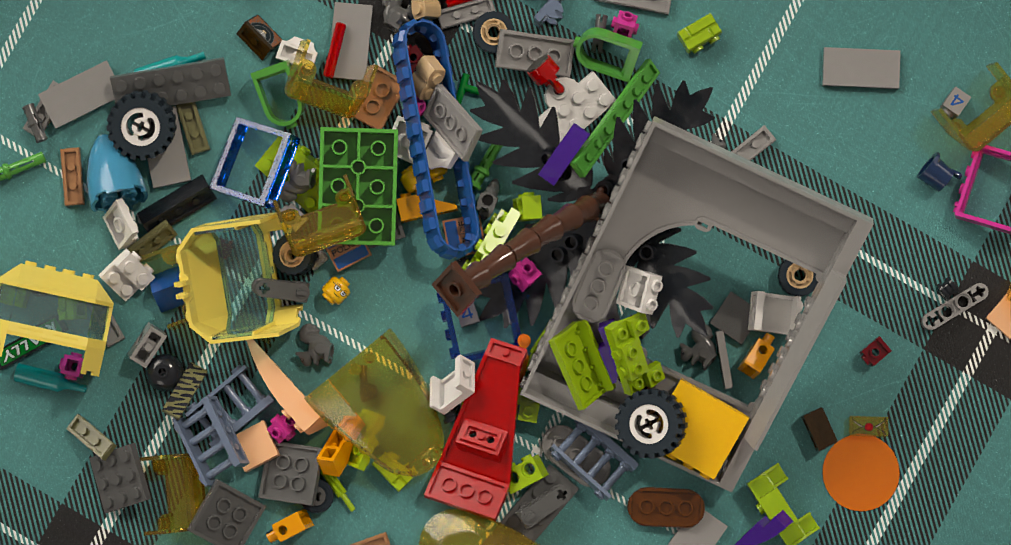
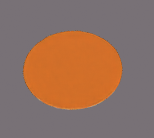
[823,434,900,511]

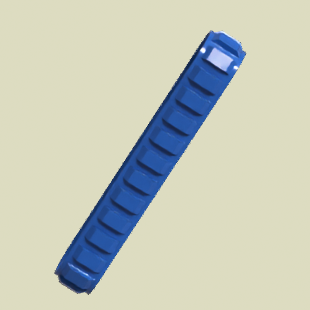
[392,18,480,260]

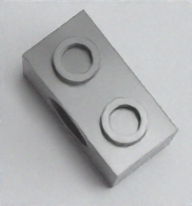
[127,322,167,368]

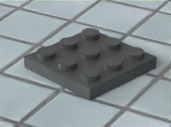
[258,441,322,506]
[89,443,151,513]
[187,478,266,545]

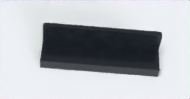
[137,175,217,233]

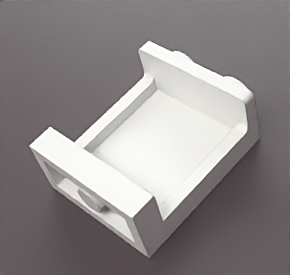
[748,291,803,335]
[430,355,475,415]

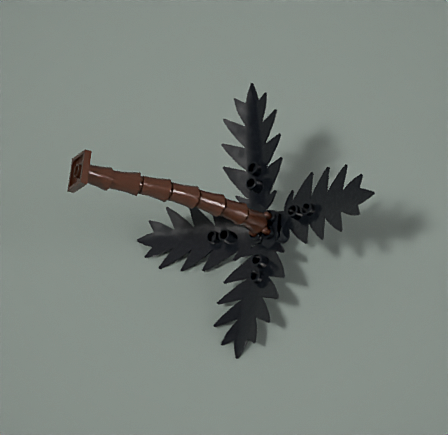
[432,80,715,338]

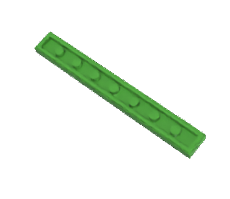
[570,59,660,178]

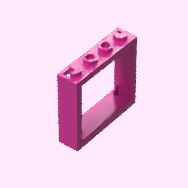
[953,143,1011,234]

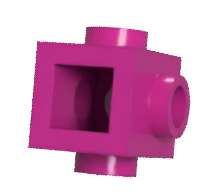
[611,10,639,38]
[508,257,542,292]
[59,352,87,381]
[267,414,297,444]

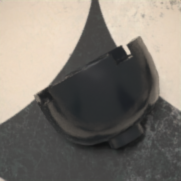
[146,354,185,392]

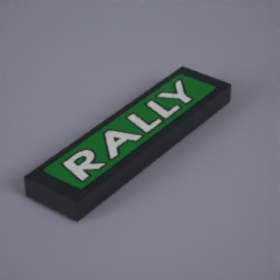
[0,317,67,371]

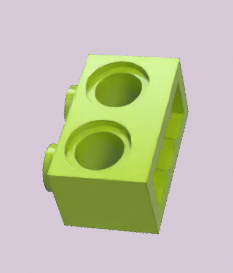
[512,192,542,222]
[509,454,549,494]

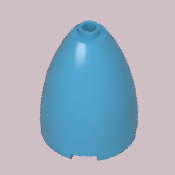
[87,134,148,213]

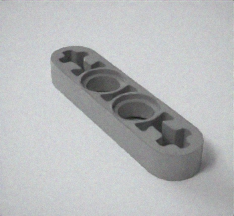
[921,283,988,330]

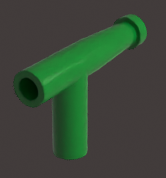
[456,73,480,105]

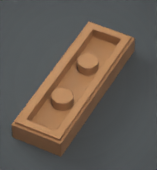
[60,147,85,206]

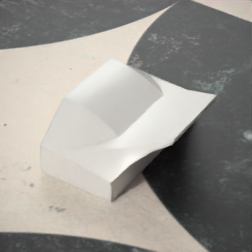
[275,36,318,71]
[426,131,459,170]

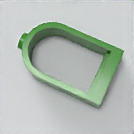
[573,27,643,83]
[250,59,305,129]

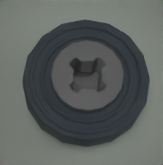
[301,479,334,513]

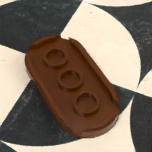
[627,487,705,528]

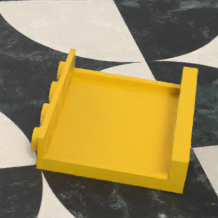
[648,378,750,480]

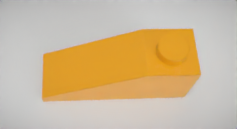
[396,193,458,223]
[316,416,359,477]

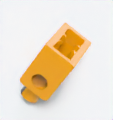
[737,333,775,379]
[266,509,314,543]

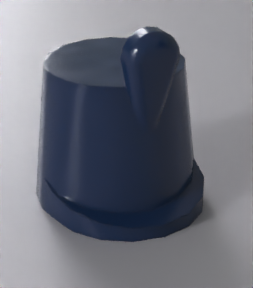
[917,152,962,192]

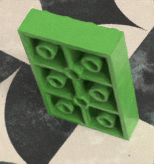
[317,127,398,246]

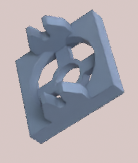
[534,0,564,28]

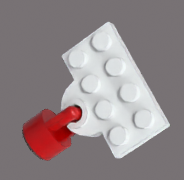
[527,55,616,142]

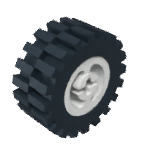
[106,90,177,160]
[615,389,688,459]

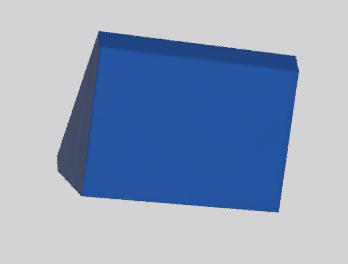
[150,266,185,313]

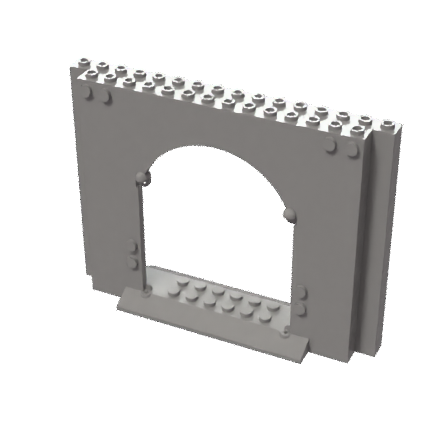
[519,116,874,492]

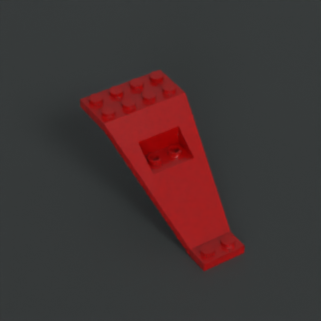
[424,338,528,522]

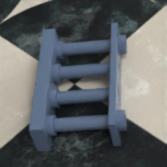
[185,365,275,447]
[172,396,250,487]
[549,420,639,501]

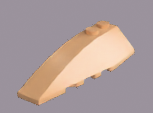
[246,339,330,435]

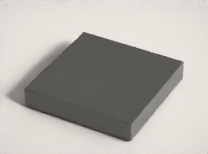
[709,292,751,345]

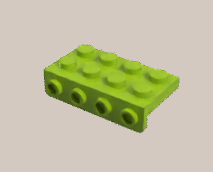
[255,133,320,216]
[548,320,616,410]

